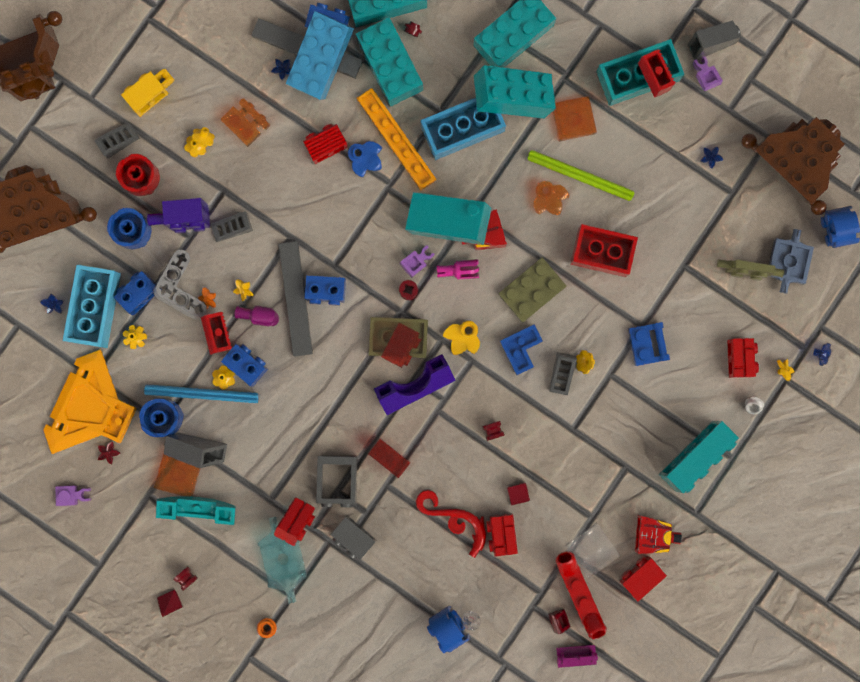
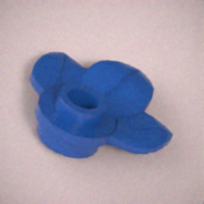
[348,141,382,177]

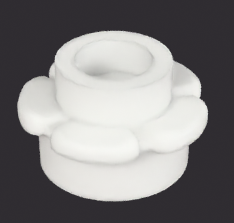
[745,397,764,414]

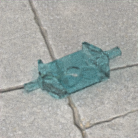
[258,517,307,604]

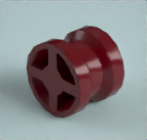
[399,280,418,301]
[482,421,505,441]
[173,567,198,591]

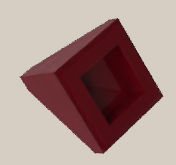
[157,589,183,617]

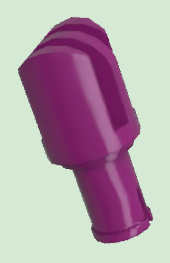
[235,306,279,327]

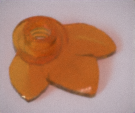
[533,181,569,215]

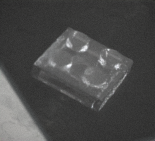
[565,523,620,578]

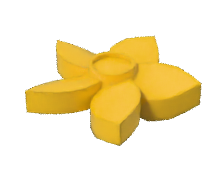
[233,279,253,301]
[777,359,795,381]

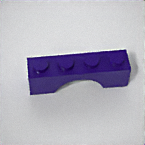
[374,354,456,415]

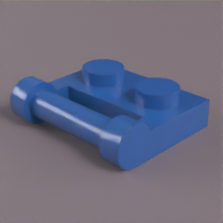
[628,322,670,366]

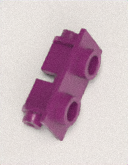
[556,645,598,668]

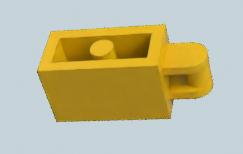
[121,69,174,117]

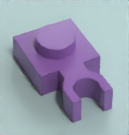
[693,56,723,91]
[399,245,435,278]
[55,485,91,506]

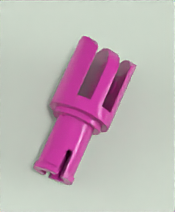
[437,259,480,280]

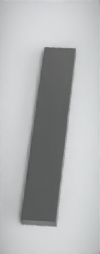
[251,18,363,79]
[279,241,313,357]

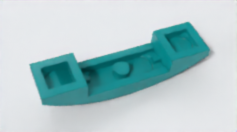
[156,496,236,525]

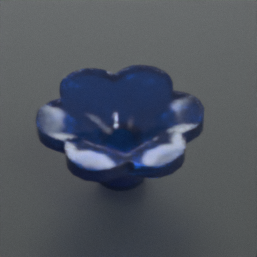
[813,343,831,366]

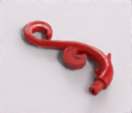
[416,490,486,558]

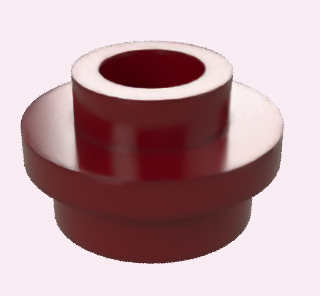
[404,21,422,38]

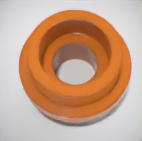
[257,618,277,638]

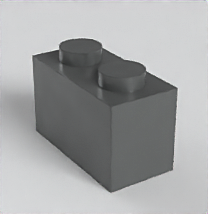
[331,515,376,560]

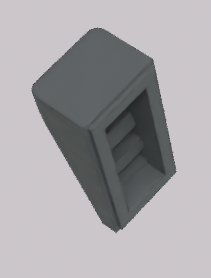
[94,122,140,159]
[211,211,253,242]
[549,352,577,396]

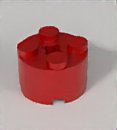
[116,154,160,196]

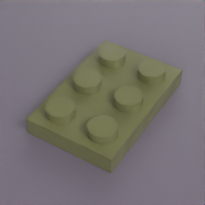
[498,257,567,323]
[369,317,428,358]

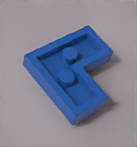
[500,324,543,376]

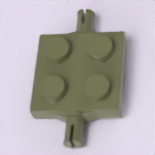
[717,259,784,281]

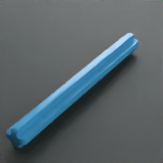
[144,385,259,403]

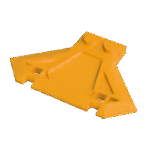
[43,349,137,454]

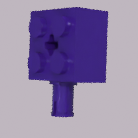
[147,198,210,233]

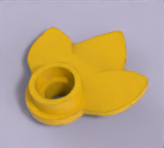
[443,321,480,355]

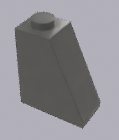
[687,20,741,60]
[163,433,227,468]

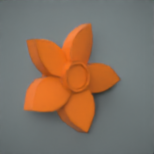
[198,287,216,309]

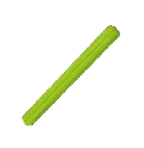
[527,150,634,201]

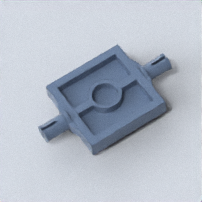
[769,229,814,294]

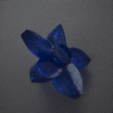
[271,59,291,81]
[700,147,724,169]
[40,294,64,314]

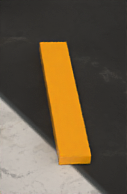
[357,88,436,191]

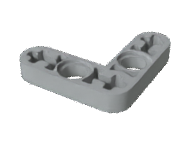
[153,250,207,319]

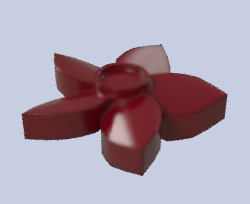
[98,441,120,465]

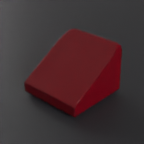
[507,482,530,506]

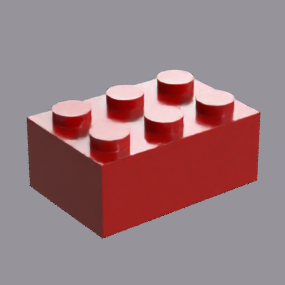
[570,224,638,277]

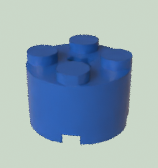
[821,206,860,248]
[107,208,152,250]
[139,399,184,437]
[427,606,470,653]

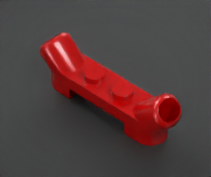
[556,551,607,639]

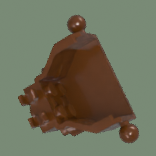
[0,11,63,102]
[741,117,845,215]
[0,165,97,253]

